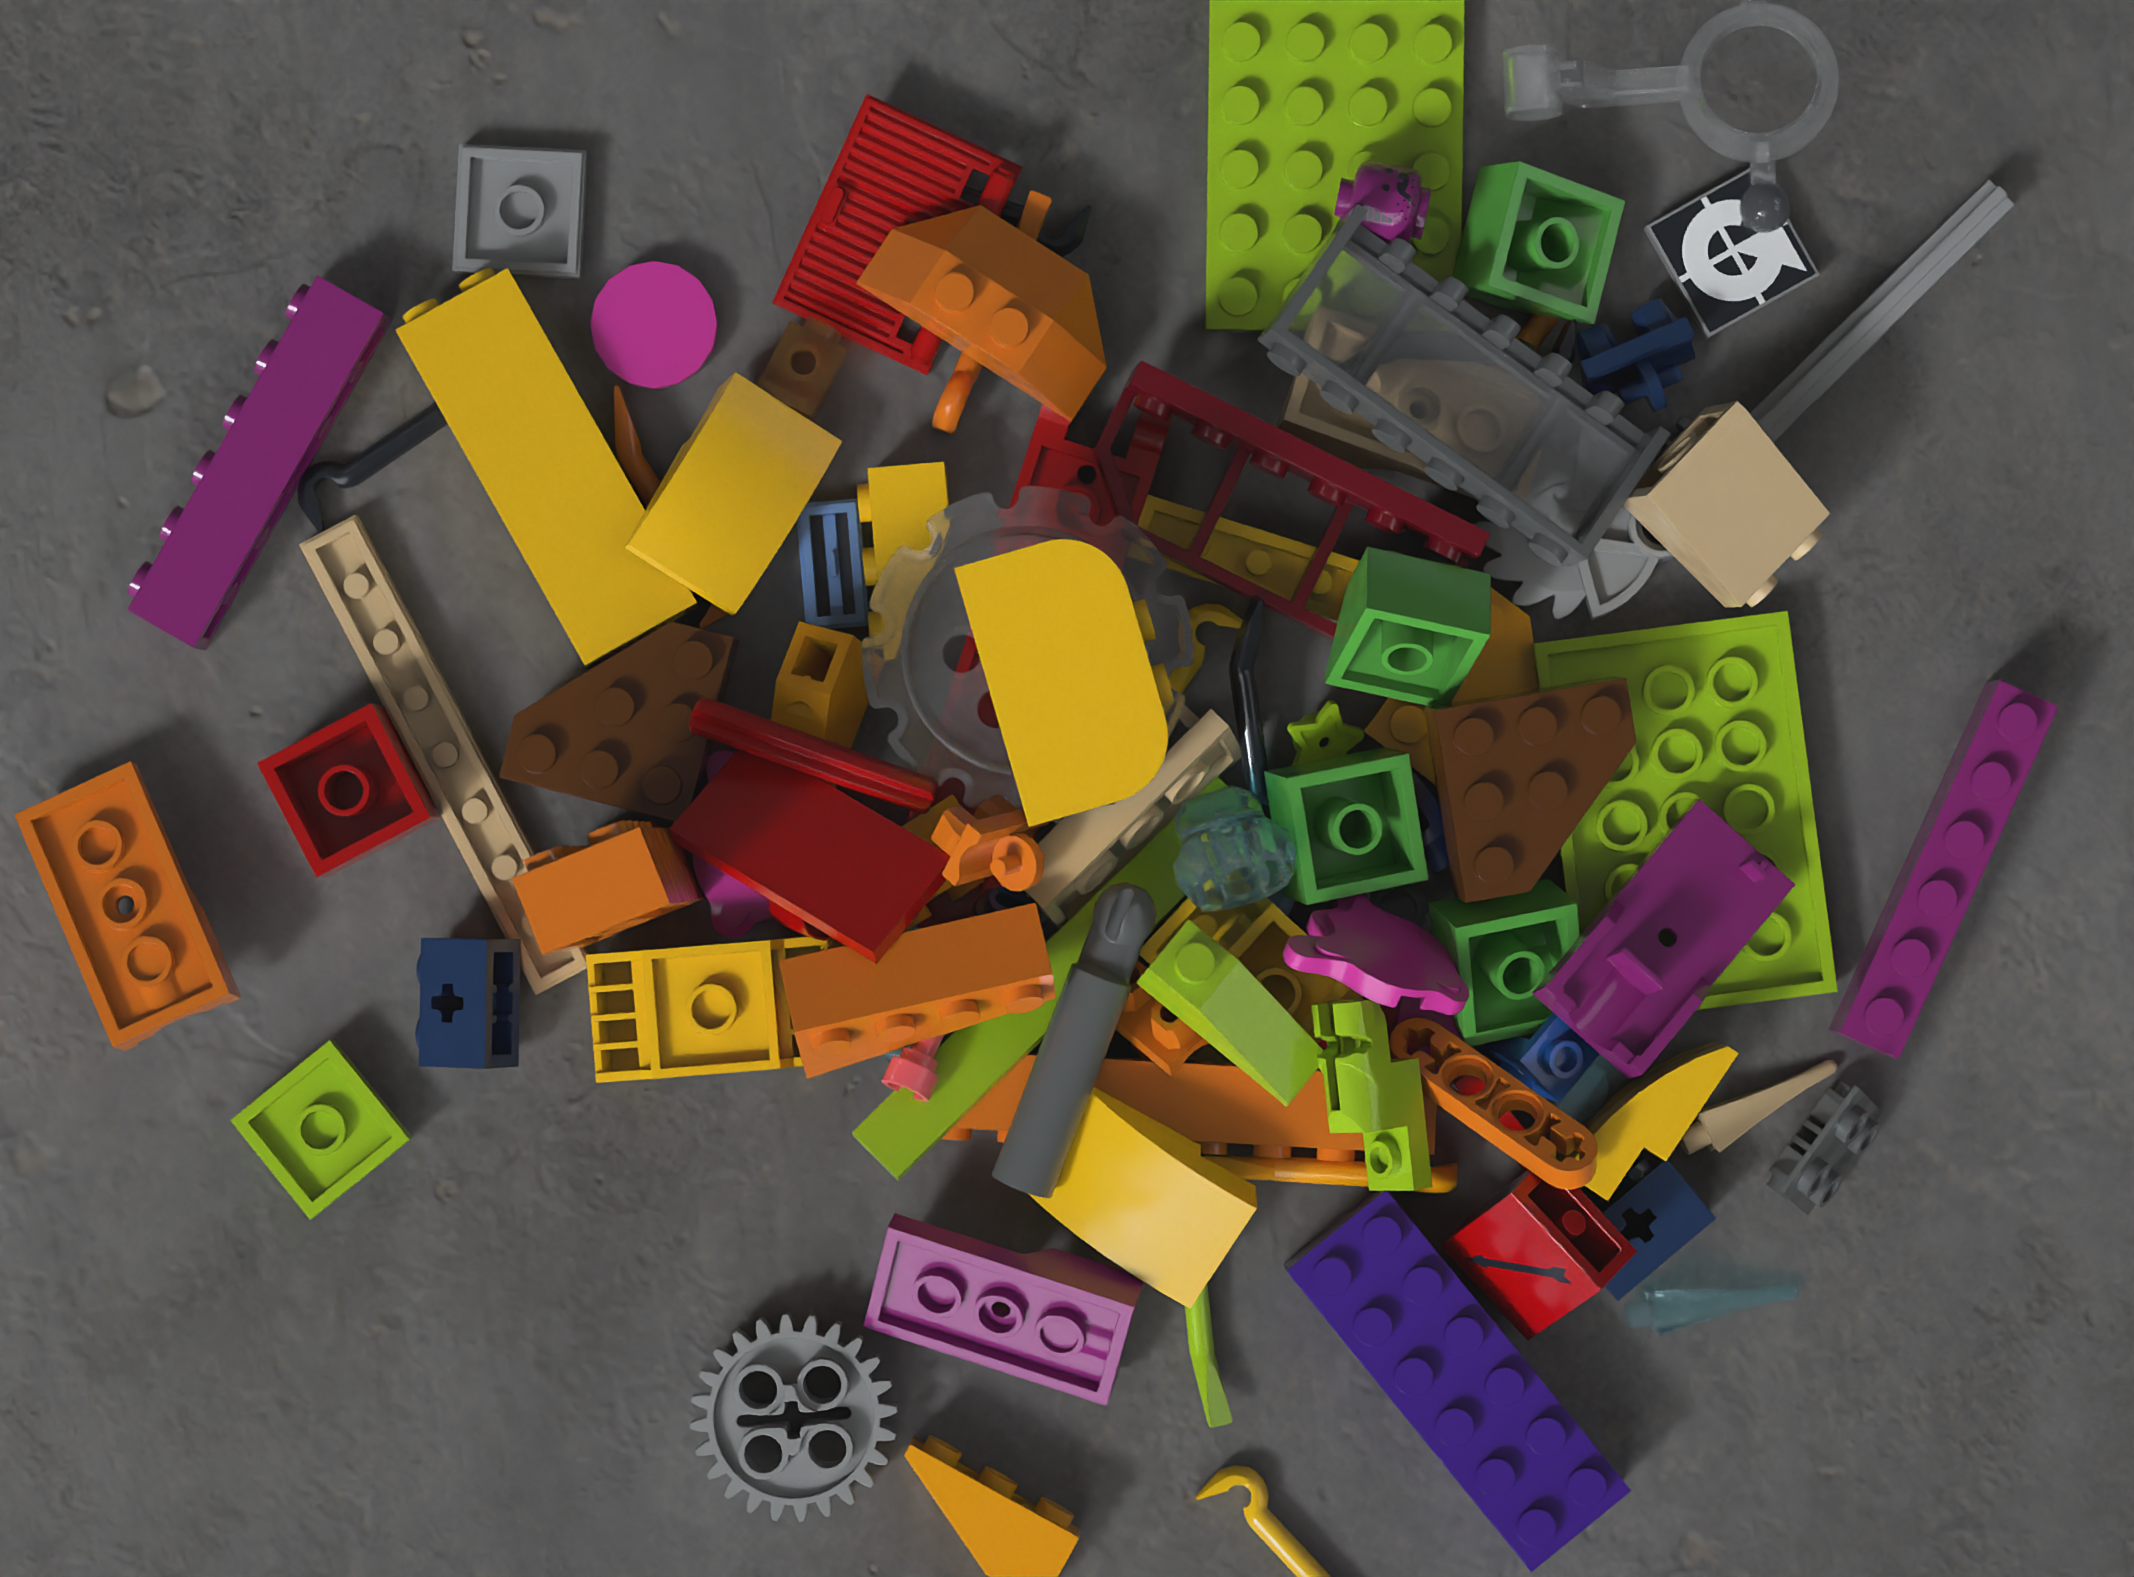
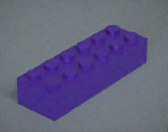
[1283,1191,1631,1572]

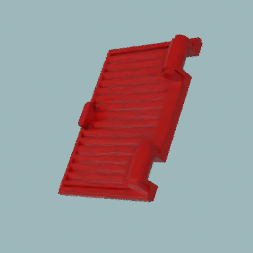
[772,94,1023,376]

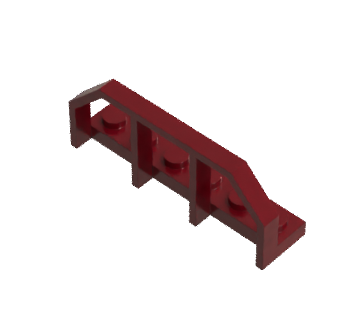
[1093,360,1491,640]

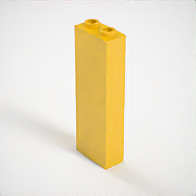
[395,267,698,670]

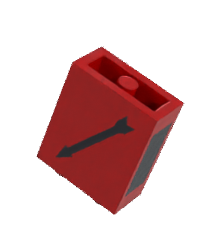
[1441,1170,1638,1341]

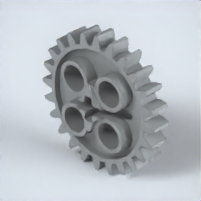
[690,1311,898,1522]

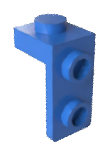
[1482,1012,1599,1103]

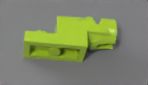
[1311,998,1433,1191]

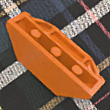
[857,205,1107,422]

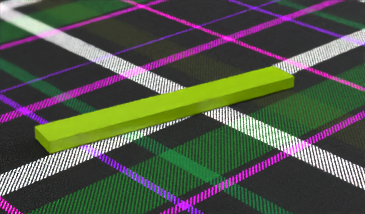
[852,776,1262,1181]

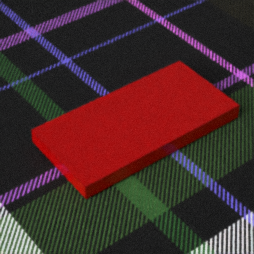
[669,749,950,964]

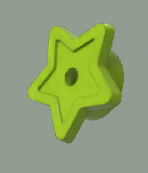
[1287,700,1365,765]

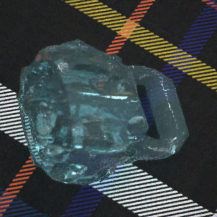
[1173,785,1296,912]

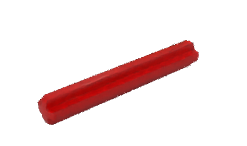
[689,697,938,814]

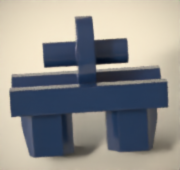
[1577,298,1695,412]

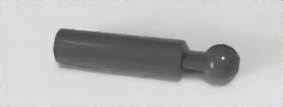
[992,882,1156,1198]

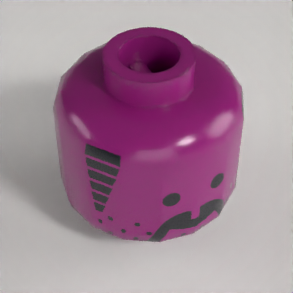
[1334,161,1431,244]

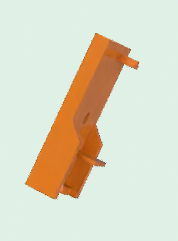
[14,761,242,1051]

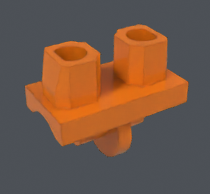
[931,794,1049,892]
[1115,960,1209,1076]

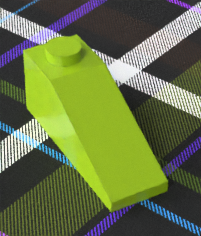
[1136,919,1324,1107]

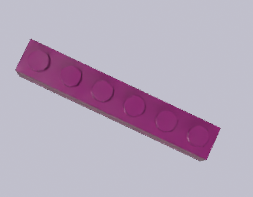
[127,275,393,650]
[1828,680,2058,1059]

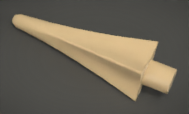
[1679,1060,1838,1155]

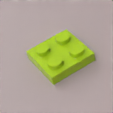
[230,1039,413,1220]

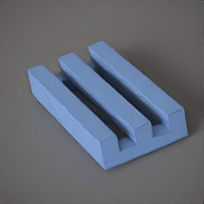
[797,499,869,630]

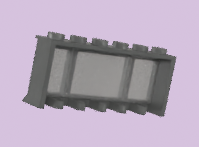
[1257,204,1671,567]

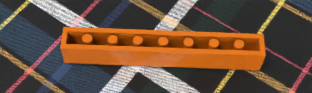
[942,1052,1437,1162]

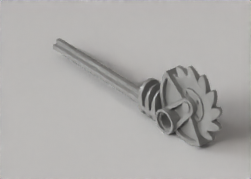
[1473,179,2015,620]

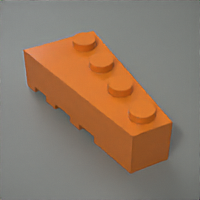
[779,903,1056,1079]

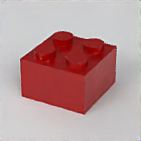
[257,703,441,878]

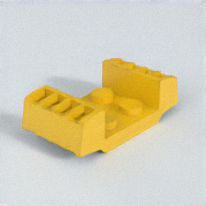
[586,936,826,1083]

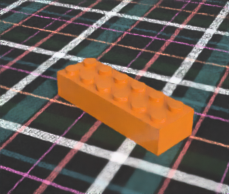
[512,819,704,955]

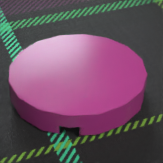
[590,261,719,390]

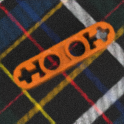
[1389,1017,1598,1190]

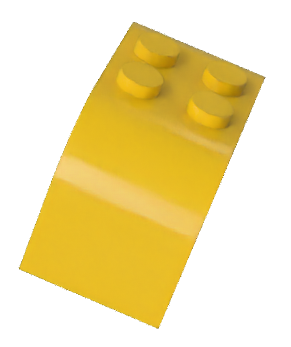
[954,539,1175,827]

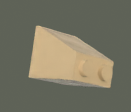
[1623,401,1830,608]

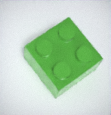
[1264,747,1428,905]

